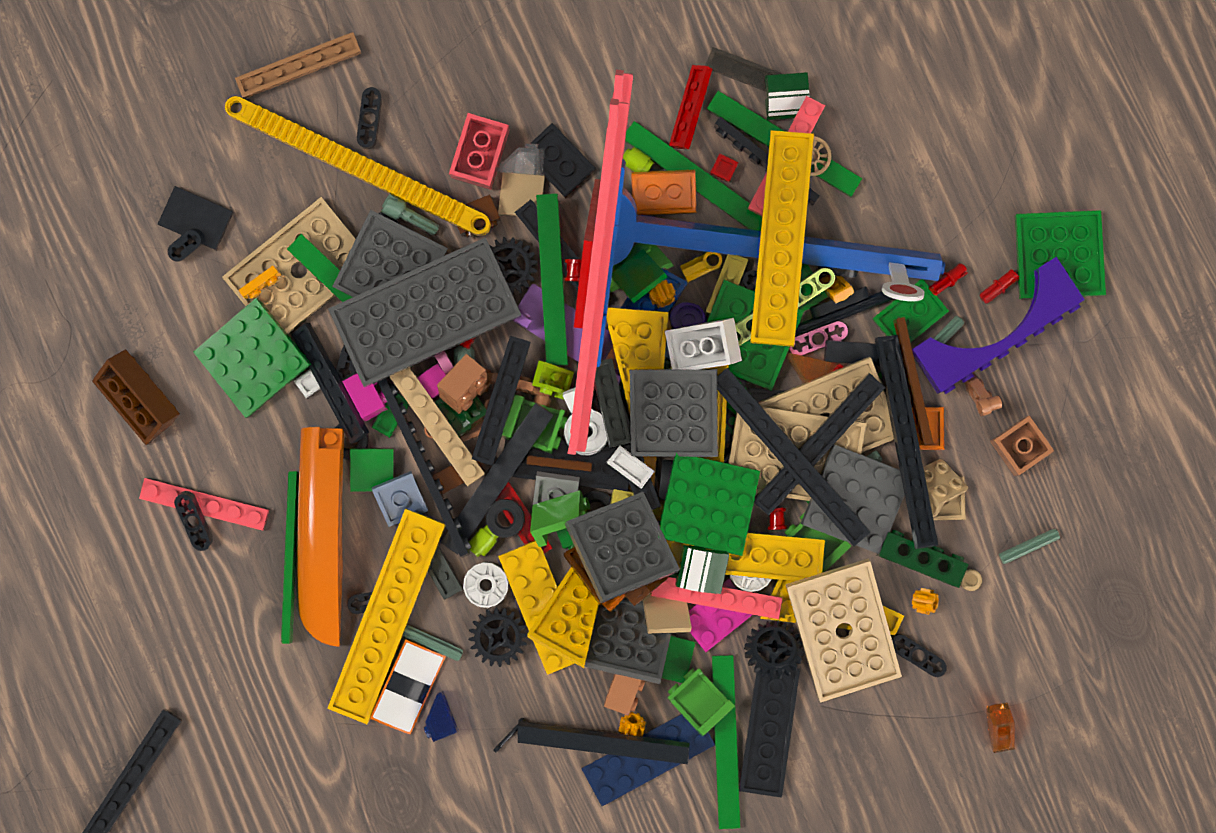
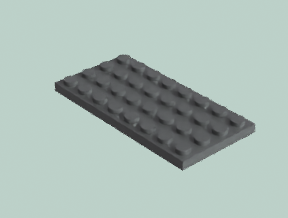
[328,237,522,388]

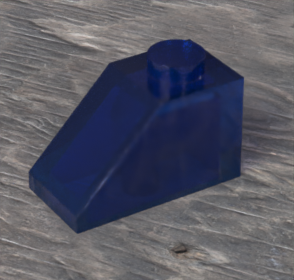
[424,691,459,742]

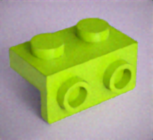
[532,361,574,400]

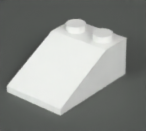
[665,318,742,370]

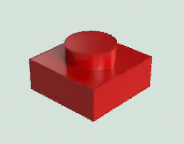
[710,153,739,183]

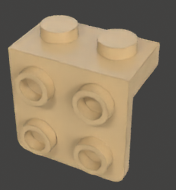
[923,459,968,518]

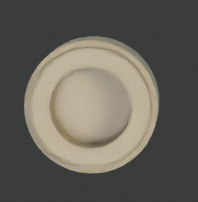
[961,569,982,591]

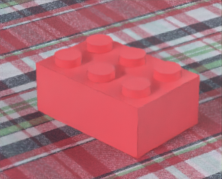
[449,113,510,190]

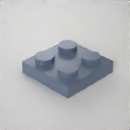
[372,471,428,527]

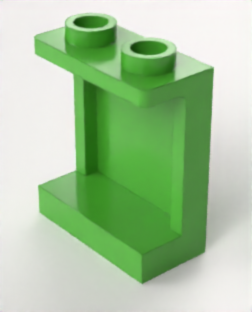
[502,395,568,454]
[530,490,590,547]
[784,512,851,573]
[667,668,735,736]

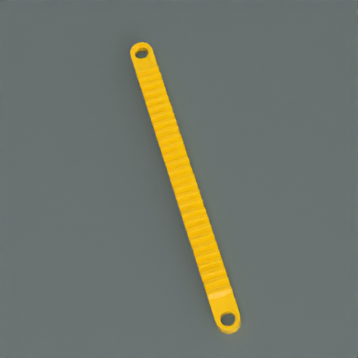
[225,96,491,236]

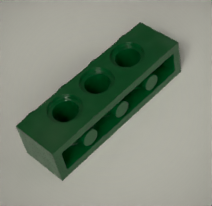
[876,530,969,588]

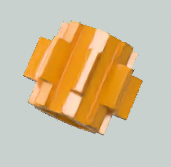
[649,280,676,308]
[912,588,939,615]
[618,712,646,737]

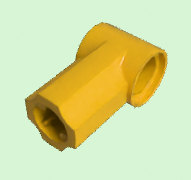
[680,252,722,283]

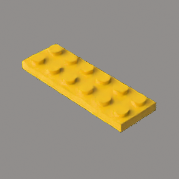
[498,541,575,675]

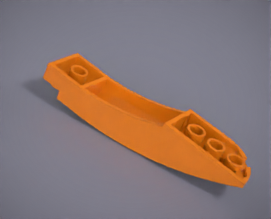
[298,427,344,647]

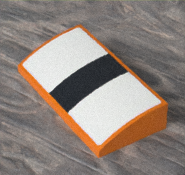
[370,639,446,735]

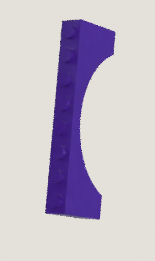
[912,257,1085,394]

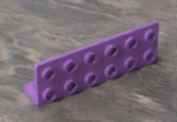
[512,284,622,386]

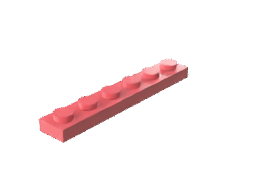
[748,96,825,217]
[139,478,269,531]
[651,577,782,619]

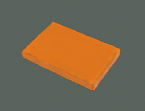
[631,170,696,215]

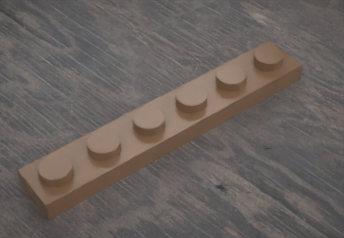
[235,32,362,99]

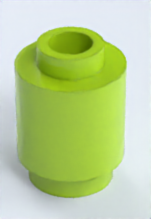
[623,147,654,172]
[469,525,498,557]

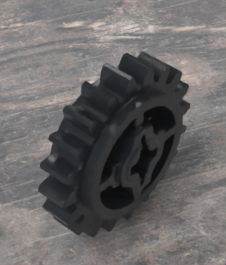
[489,237,538,296]
[468,607,527,667]
[744,620,804,679]

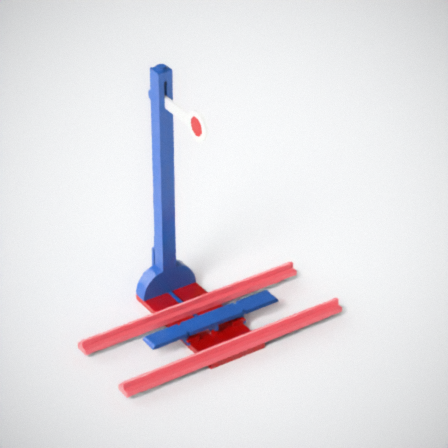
[568,70,945,455]

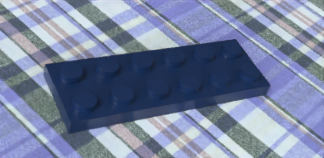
[581,714,715,806]

